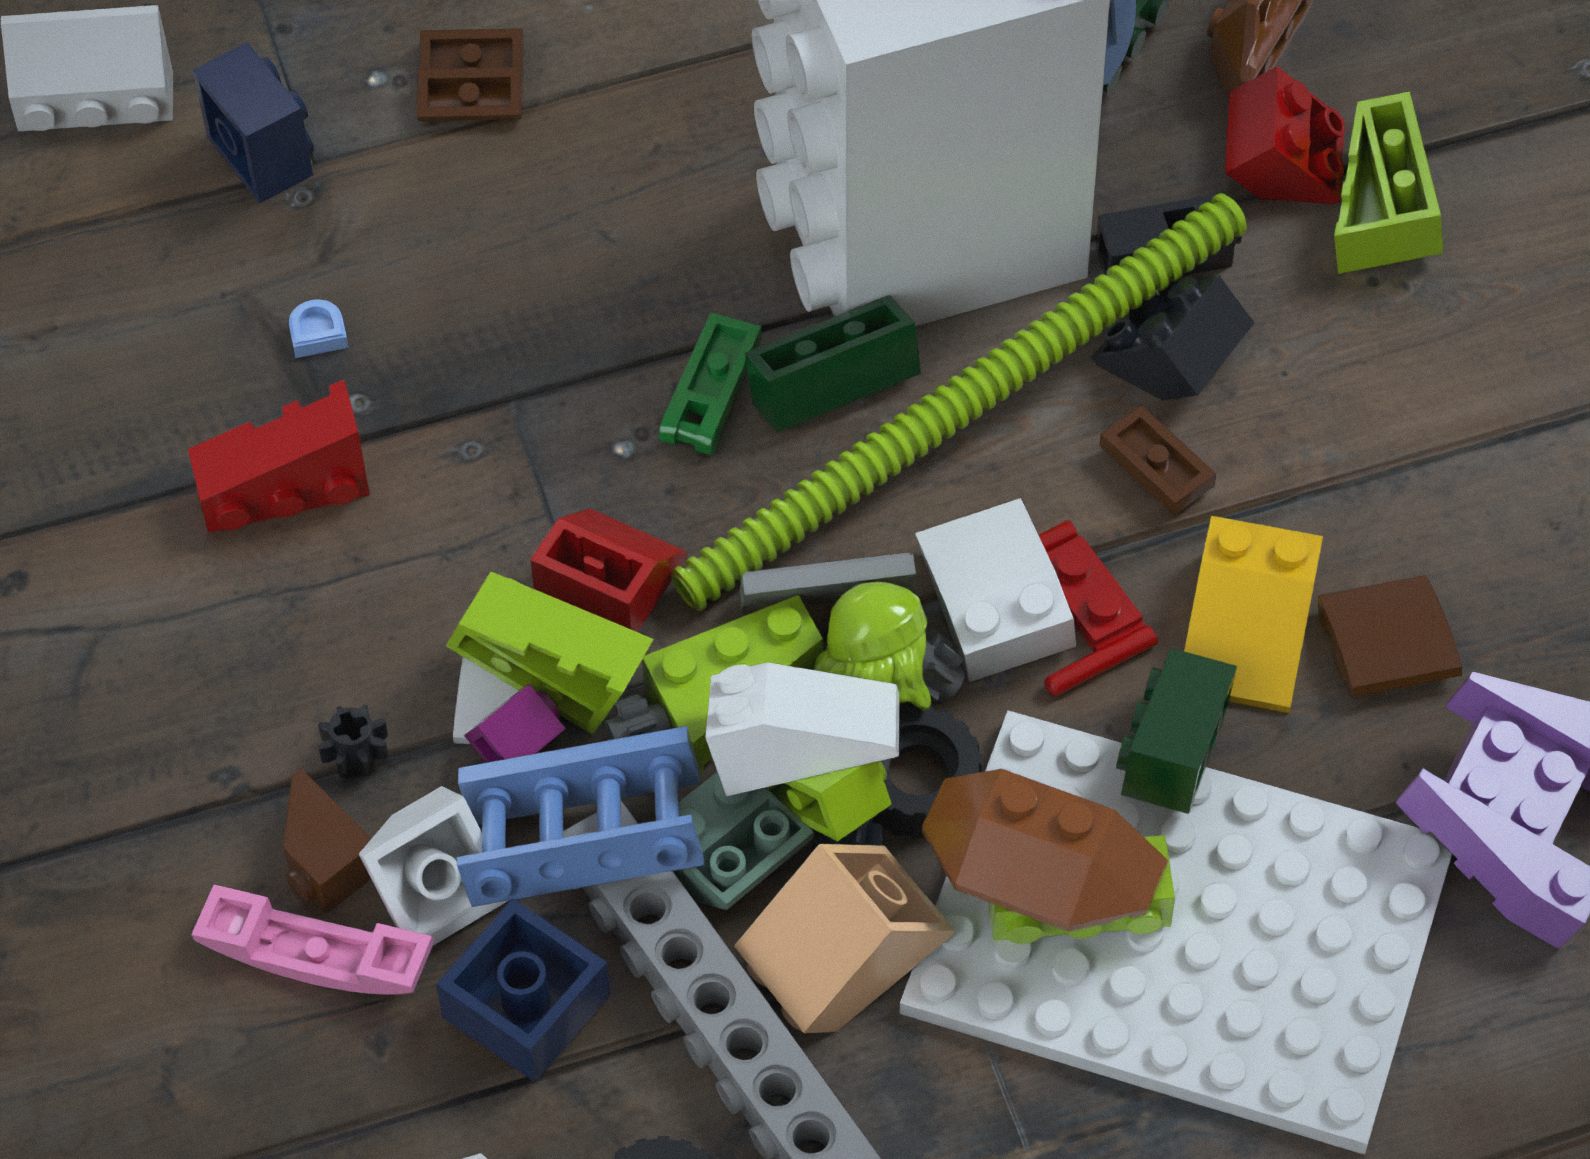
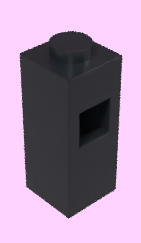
[1095,193,1242,276]

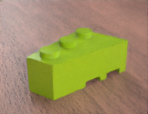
[445,572,654,735]

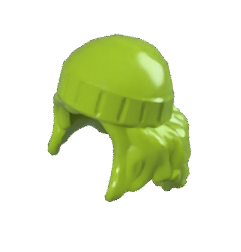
[814,582,931,711]

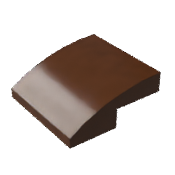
[417,28,524,121]
[1318,575,1462,697]

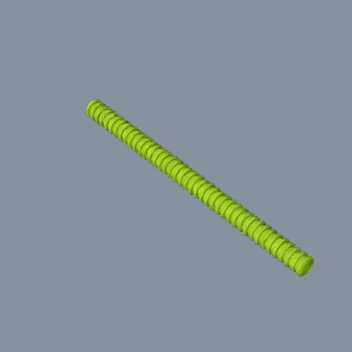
[672,193,1247,611]

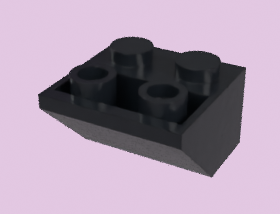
[1091,274,1254,401]

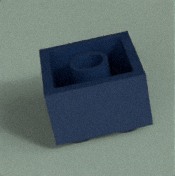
[193,42,314,204]
[436,898,611,1082]

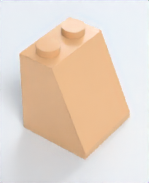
[734,844,955,1033]

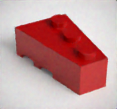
[188,379,370,533]

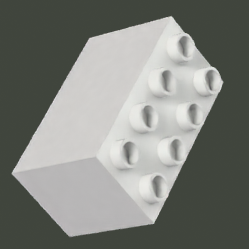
[752,0,1110,326]

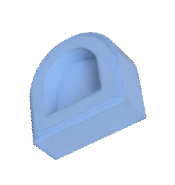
[289,299,349,358]

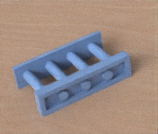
[457,726,704,907]

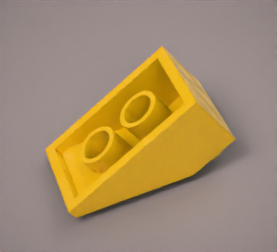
[1184,516,1323,713]

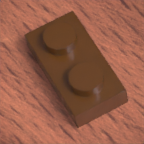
[1099,405,1216,515]

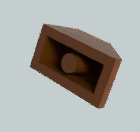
[283,769,371,913]

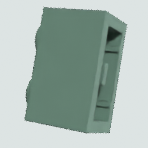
[673,772,814,910]

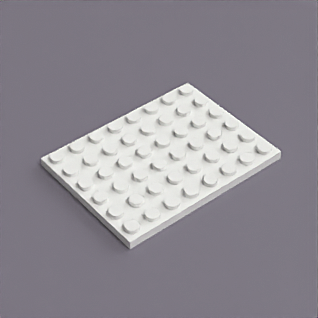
[900,711,1452,1155]

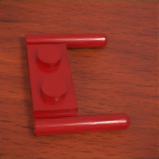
[1038,520,1158,696]

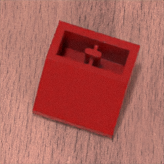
[1225,66,1345,204]
[530,508,687,632]

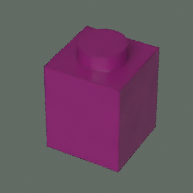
[464,684,566,763]

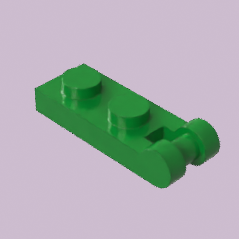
[659,312,762,456]

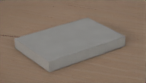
[739,552,916,612]

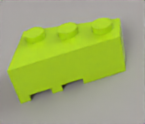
[1334,91,1444,274]
[642,595,823,774]

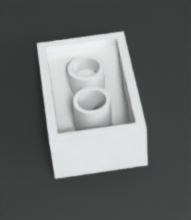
[915,498,1076,682]
[706,662,899,796]

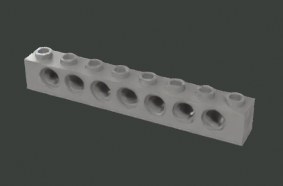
[563,799,881,1159]

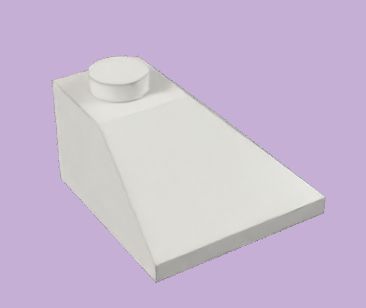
[359,786,507,946]

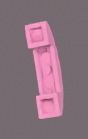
[191,885,434,995]

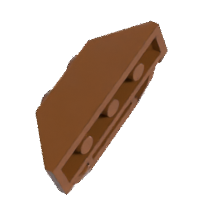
[1207,0,1315,98]
[922,769,1168,932]

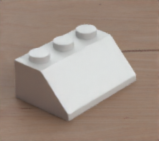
[1,5,173,131]

